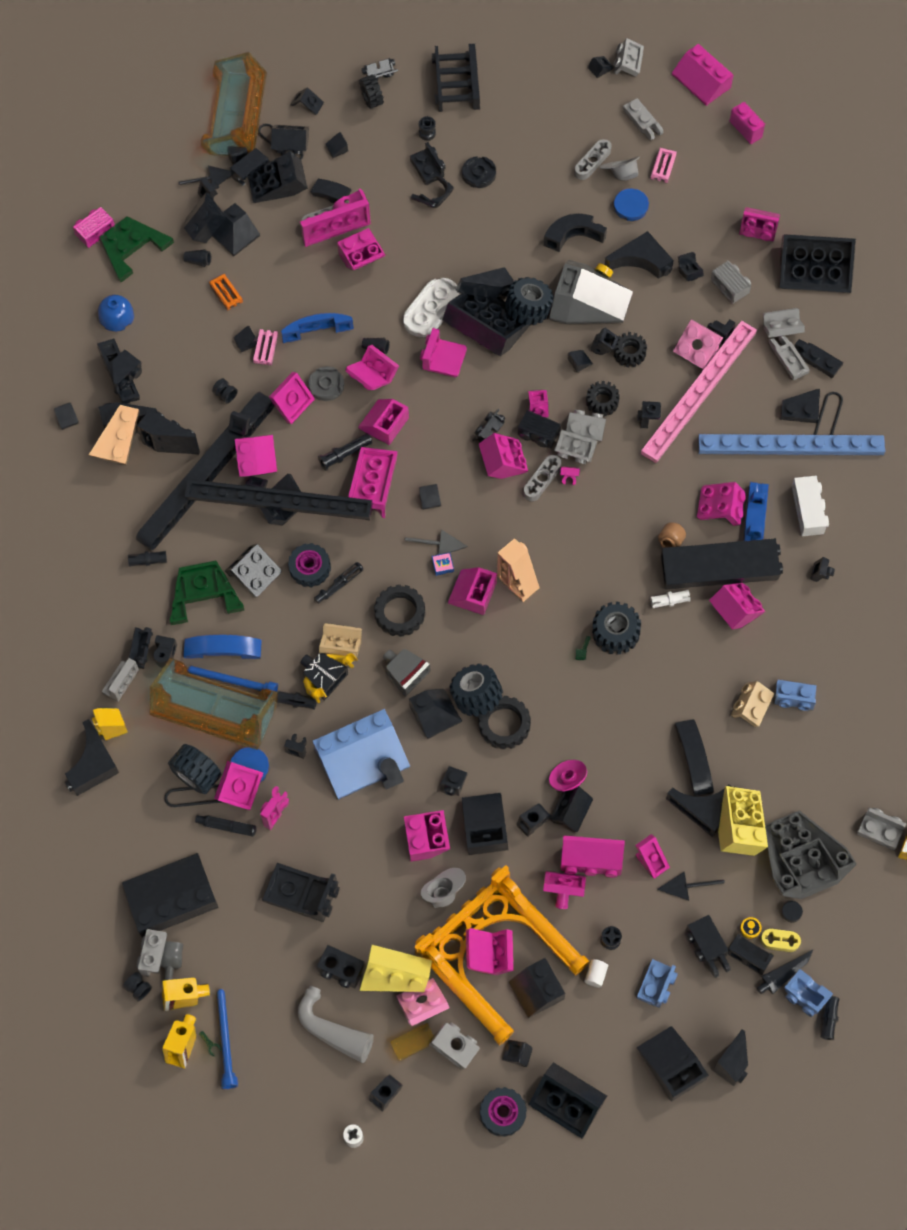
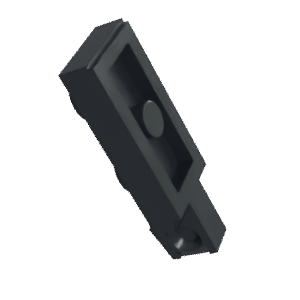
[794,339,844,378]

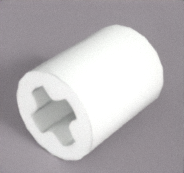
[584,959,608,988]
[343,1125,363,1148]

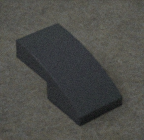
[310,178,352,203]

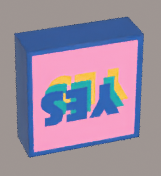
[432,552,454,576]

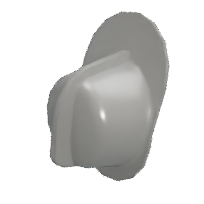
[600,156,640,181]
[421,868,466,908]

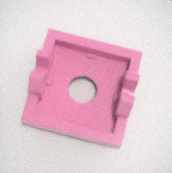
[673,320,723,369]
[396,978,449,1026]

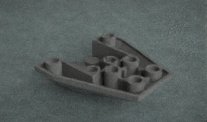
[549,260,633,324]
[765,810,856,899]

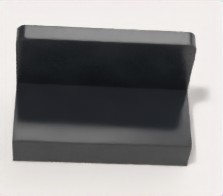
[549,786,593,832]

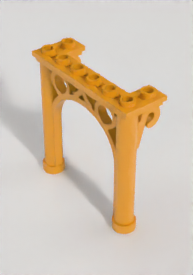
[414,865,590,1045]

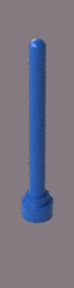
[188,666,278,698]
[217,989,238,1089]

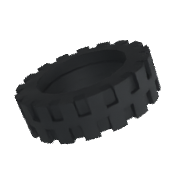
[374,584,425,637]
[479,696,531,750]

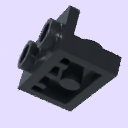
[410,142,446,185]

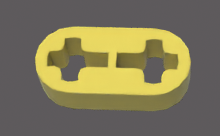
[761,929,801,952]

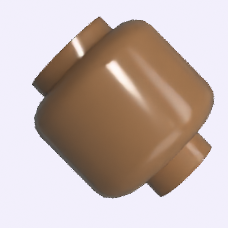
[658,522,686,548]

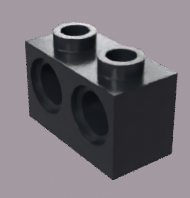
[317,945,365,989]

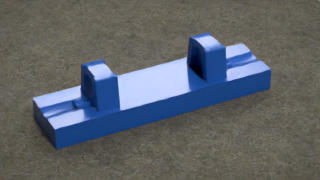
[744,482,769,541]

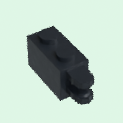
[685,915,731,978]

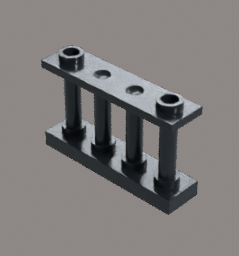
[432,43,480,112]

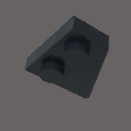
[781,389,820,423]

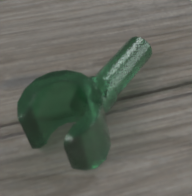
[575,636,591,661]
[199,1031,221,1057]

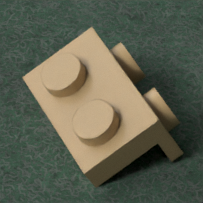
[319,623,362,658]
[731,681,774,727]

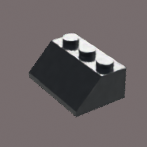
[528,1062,607,1139]

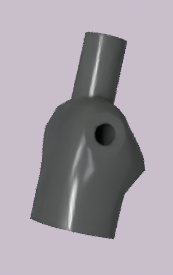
[160,941,184,980]

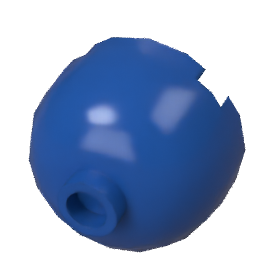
[98,295,135,332]

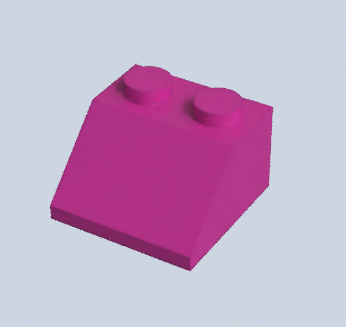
[235,435,277,477]

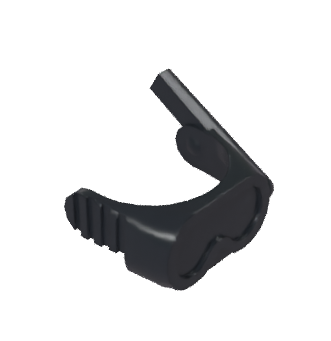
[411,175,454,208]

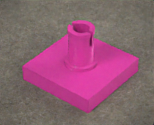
[269,372,315,424]
[214,761,263,810]
[543,871,586,909]

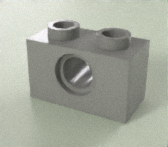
[429,1022,480,1070]

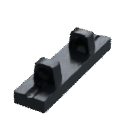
[97,338,140,404]

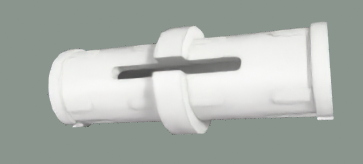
[650,590,690,609]

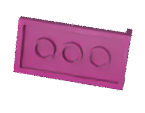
[300,189,371,247]
[348,447,398,518]

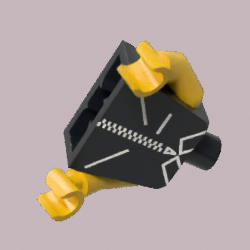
[300,653,358,703]

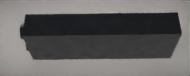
[661,538,783,590]

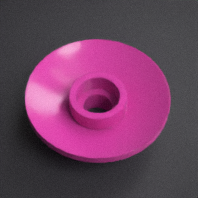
[549,760,587,791]

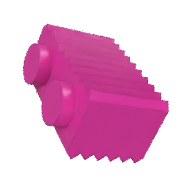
[729,102,765,144]
[73,207,115,248]

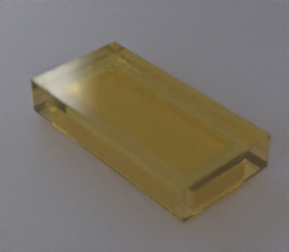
[390,1023,434,1062]

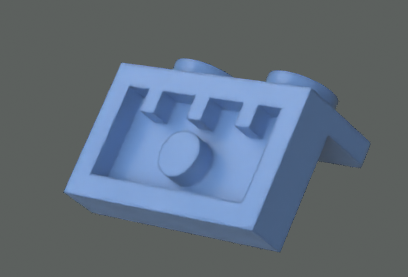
[774,680,816,711]
[637,959,678,1008]

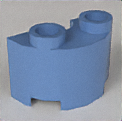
[785,969,833,1017]

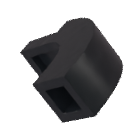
[544,213,607,252]

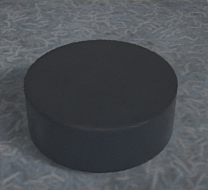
[781,901,803,923]

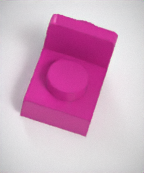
[528,390,549,418]

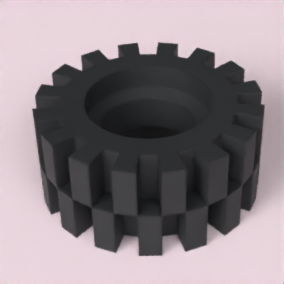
[359,74,384,109]
[614,332,647,367]
[586,381,620,417]

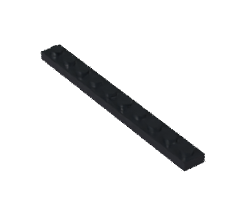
[184,479,373,520]

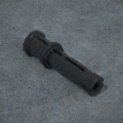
[318,433,373,471]

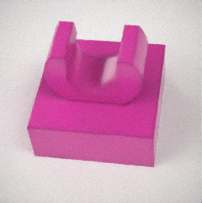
[560,467,580,485]

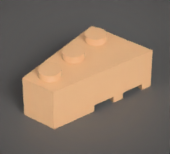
[89,405,139,465]
[497,538,540,602]

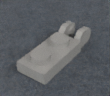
[623,98,664,140]
[768,335,810,380]

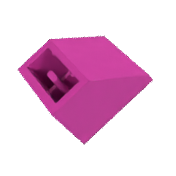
[739,207,780,242]
[337,228,385,271]
[358,399,409,445]
[479,433,528,479]
[448,567,497,615]
[709,583,765,629]
[404,810,450,862]

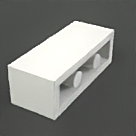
[792,476,829,536]

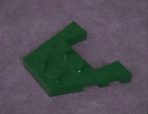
[100,216,174,282]
[170,560,245,625]

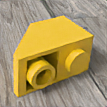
[92,708,128,741]

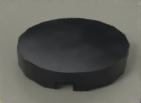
[462,156,496,188]

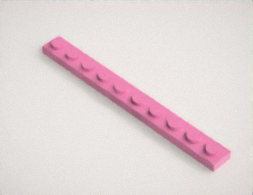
[641,321,757,463]

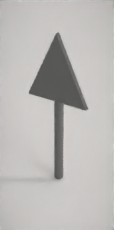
[404,529,468,555]

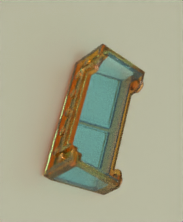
[201,52,267,156]
[150,658,278,750]

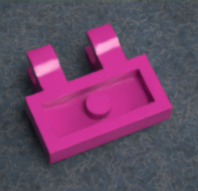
[260,786,289,830]

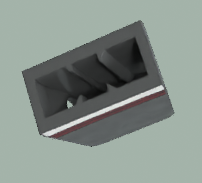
[383,649,431,697]

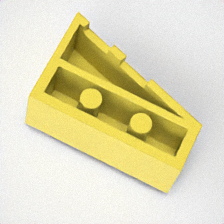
[360,945,432,992]

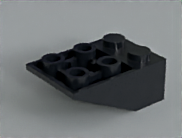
[248,151,308,203]
[137,409,200,455]
[462,793,509,855]
[637,1026,709,1102]

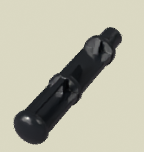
[314,562,364,604]
[195,815,257,837]

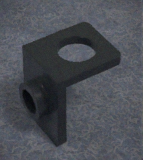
[290,87,324,115]

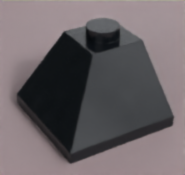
[212,203,260,256]
[409,689,462,739]
[713,1029,748,1086]

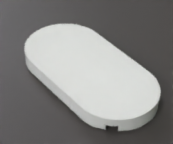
[404,278,459,337]

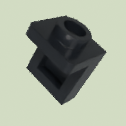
[678,252,704,281]
[637,401,661,428]

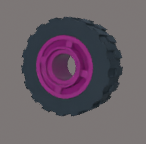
[288,543,331,587]
[480,1087,527,1137]

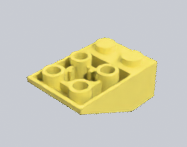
[718,786,768,856]

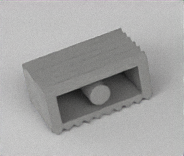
[711,261,751,304]

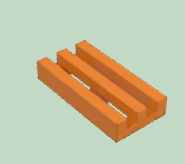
[209,274,243,310]

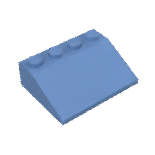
[313,709,410,799]

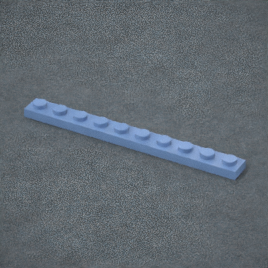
[698,434,885,455]

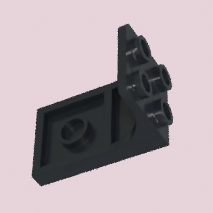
[262,863,340,922]

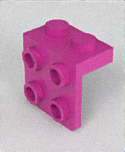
[420,328,467,377]
[345,345,399,390]
[697,482,746,526]
[466,928,514,975]

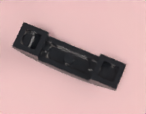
[675,719,714,797]

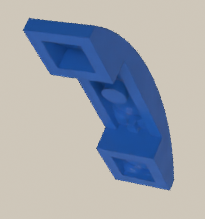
[281,313,354,343]
[184,635,262,659]

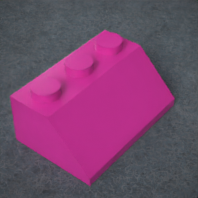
[672,44,733,106]
[560,836,625,878]

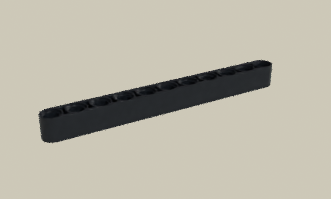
[136,392,275,550]

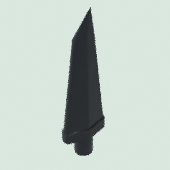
[757,949,814,994]

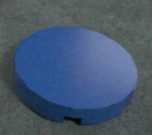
[614,188,649,221]
[230,747,269,783]

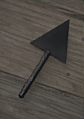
[178,165,232,185]
[657,871,725,901]

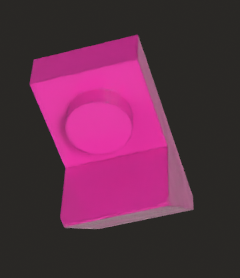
[635,834,670,879]

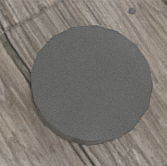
[308,366,345,401]

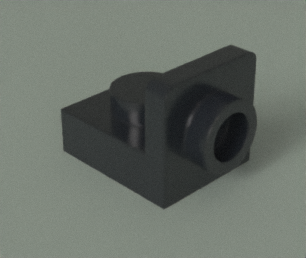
[440,766,468,796]

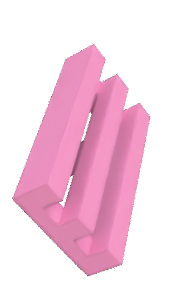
[651,148,677,183]
[253,329,278,366]

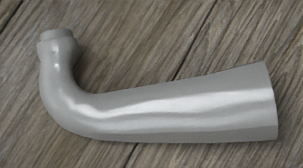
[298,986,374,1063]

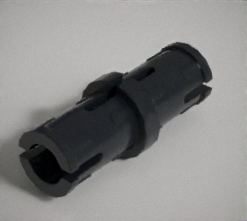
[128,551,167,567]
[276,691,317,710]
[821,996,840,1040]

